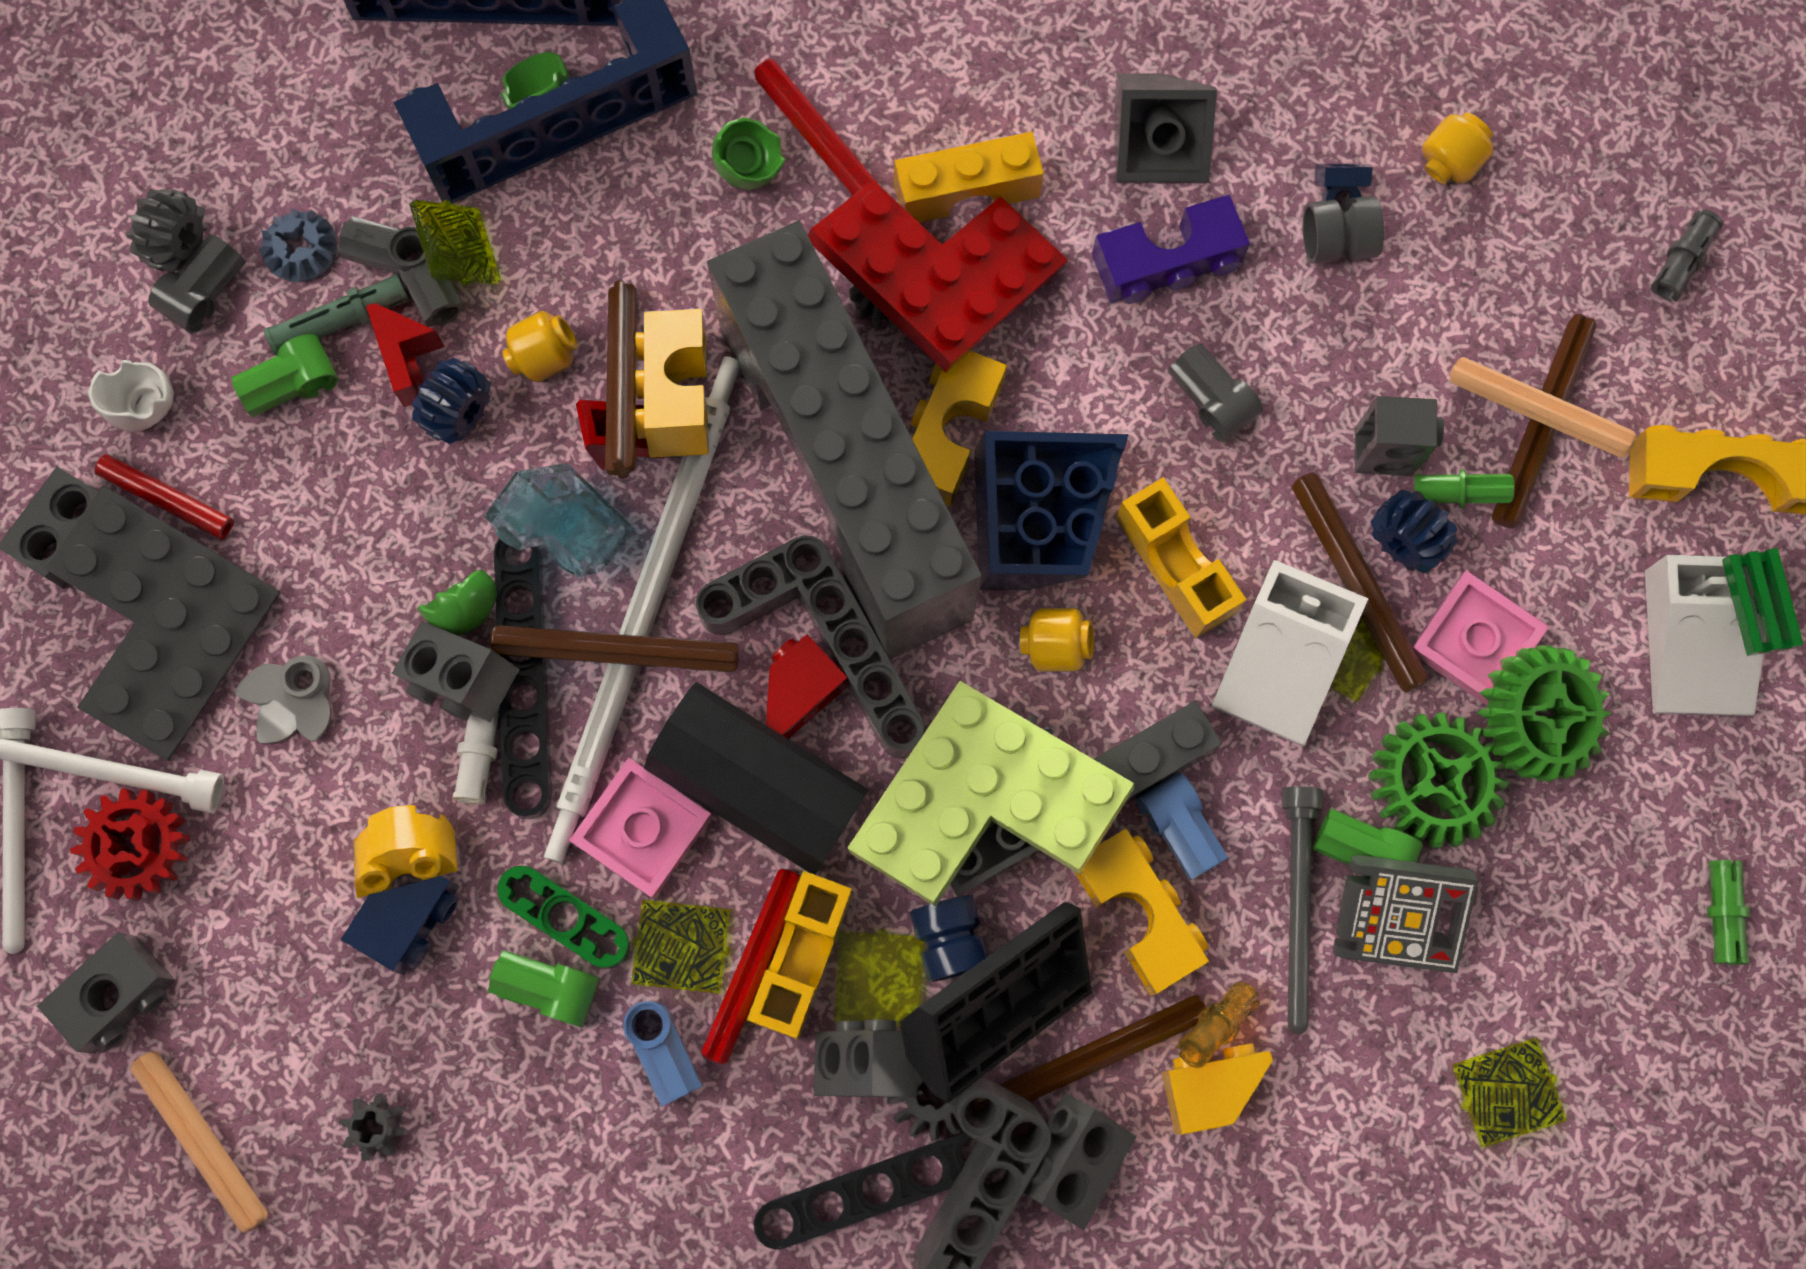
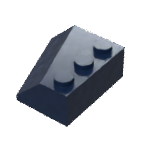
[974,431,1129,590]

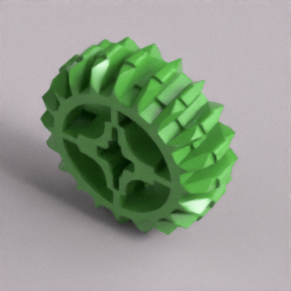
[1476,645,1613,781]
[1368,712,1509,849]

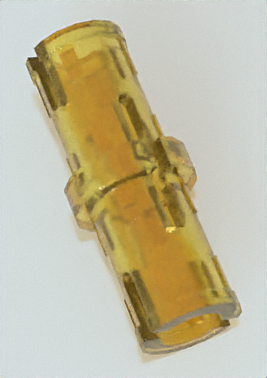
[1177,982,1260,1068]

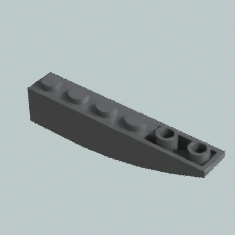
[950,700,1222,897]

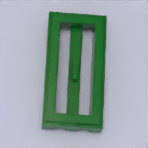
[1722,548,1804,656]

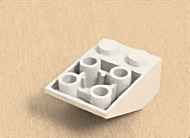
[1645,555,1766,716]
[1211,560,1368,747]

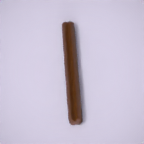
[605,280,637,479]
[1492,314,1597,528]
[1292,472,1428,692]
[490,625,739,673]
[969,995,1209,1114]

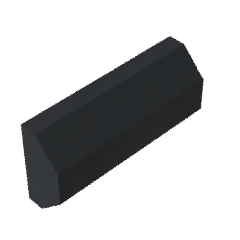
[644,682,869,875]
[900,902,1092,1103]

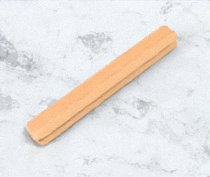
[1450,357,1636,458]
[130,1051,268,1233]

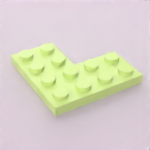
[847,681,1134,907]

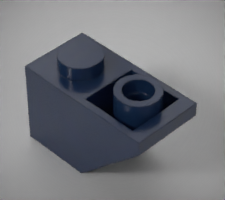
[340,876,460,975]

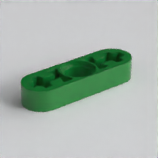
[497,865,630,969]

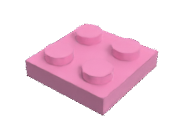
[1412,571,1549,706]
[569,757,713,900]

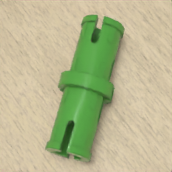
[1706,860,1751,965]

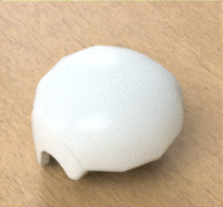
[88,360,174,432]

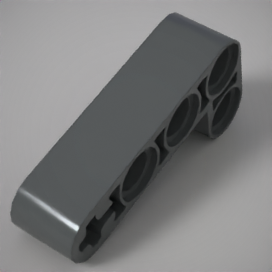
[914,1077,1051,1269]

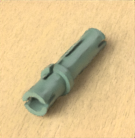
[264,273,411,356]

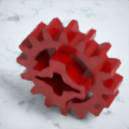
[70,788,190,901]

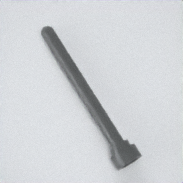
[1282,787,1323,1034]

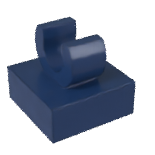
[1315,163,1373,201]

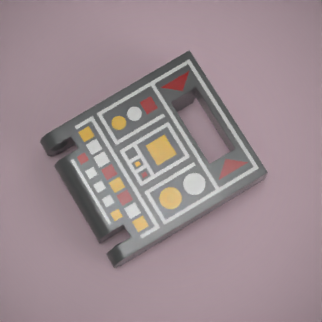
[1333,855,1478,973]

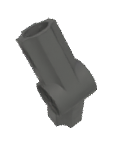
[338,216,465,327]

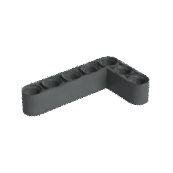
[696,535,925,759]

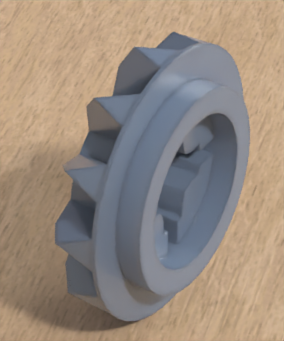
[259,208,337,282]

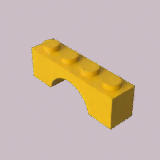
[1629,425,1806,515]

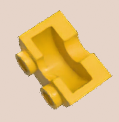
[353,805,458,898]

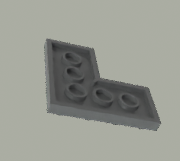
[45,485,281,761]

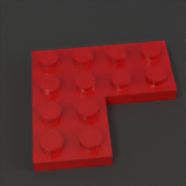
[808,180,1068,373]

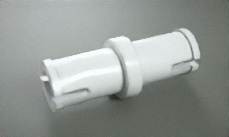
[452,706,500,805]

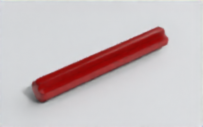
[754,58,878,196]
[702,868,801,1065]

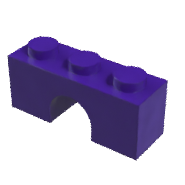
[1092,194,1250,304]

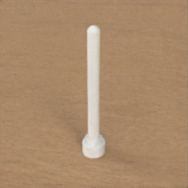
[0,708,36,954]
[0,738,224,813]

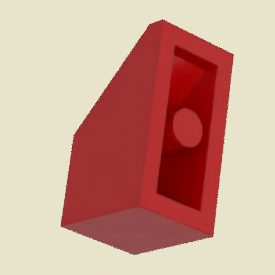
[766,634,848,739]

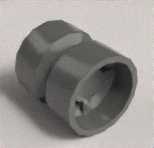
[1302,196,1384,264]

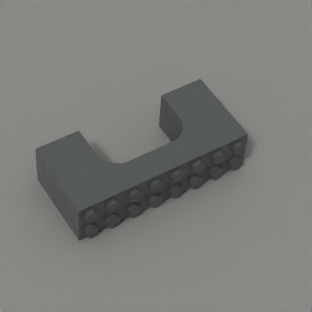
[707,220,982,660]

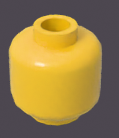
[1422,112,1493,185]
[502,311,578,383]
[1020,608,1094,672]

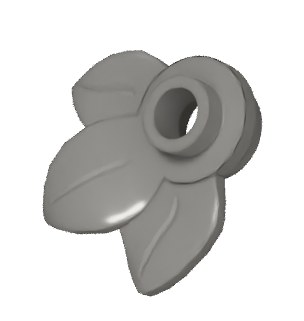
[235,655,332,744]

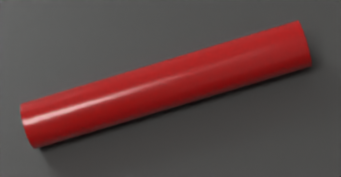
[94,454,234,540]

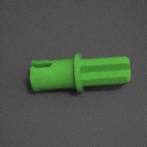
[1414,470,1515,508]

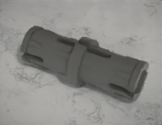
[1651,209,1723,302]

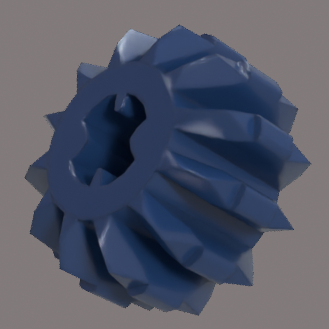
[412,357,491,444]
[1370,489,1458,573]

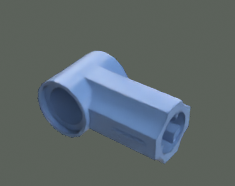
[1136,772,1228,881]
[623,1001,703,1107]

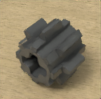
[339,1094,409,1161]

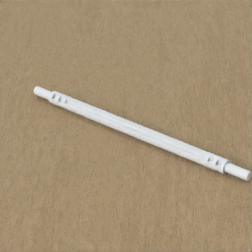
[544,356,740,864]

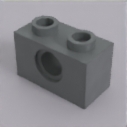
[37,932,175,1053]

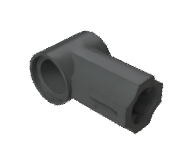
[148,234,246,334]
[1168,343,1263,443]

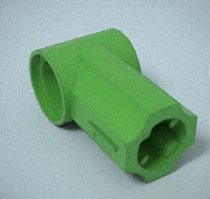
[231,334,339,418]
[1312,809,1424,880]
[487,950,600,1028]

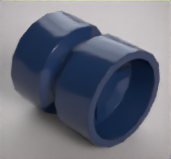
[910,895,989,983]

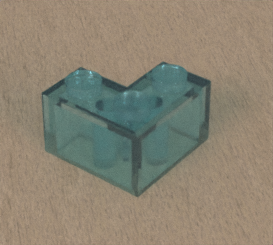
[484,463,635,578]

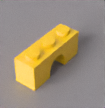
[894,131,1044,223]
[635,309,709,458]
[911,351,1007,507]
[1115,477,1247,639]
[1074,828,1209,996]
[747,871,853,1041]

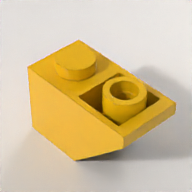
[1161,1043,1273,1135]

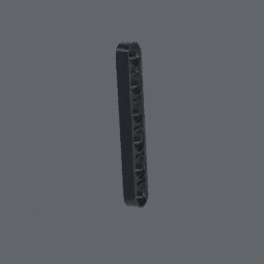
[494,530,552,820]
[753,1132,1004,1250]

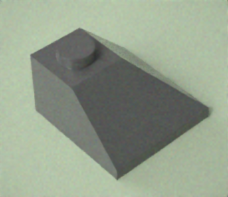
[1114,73,1217,182]

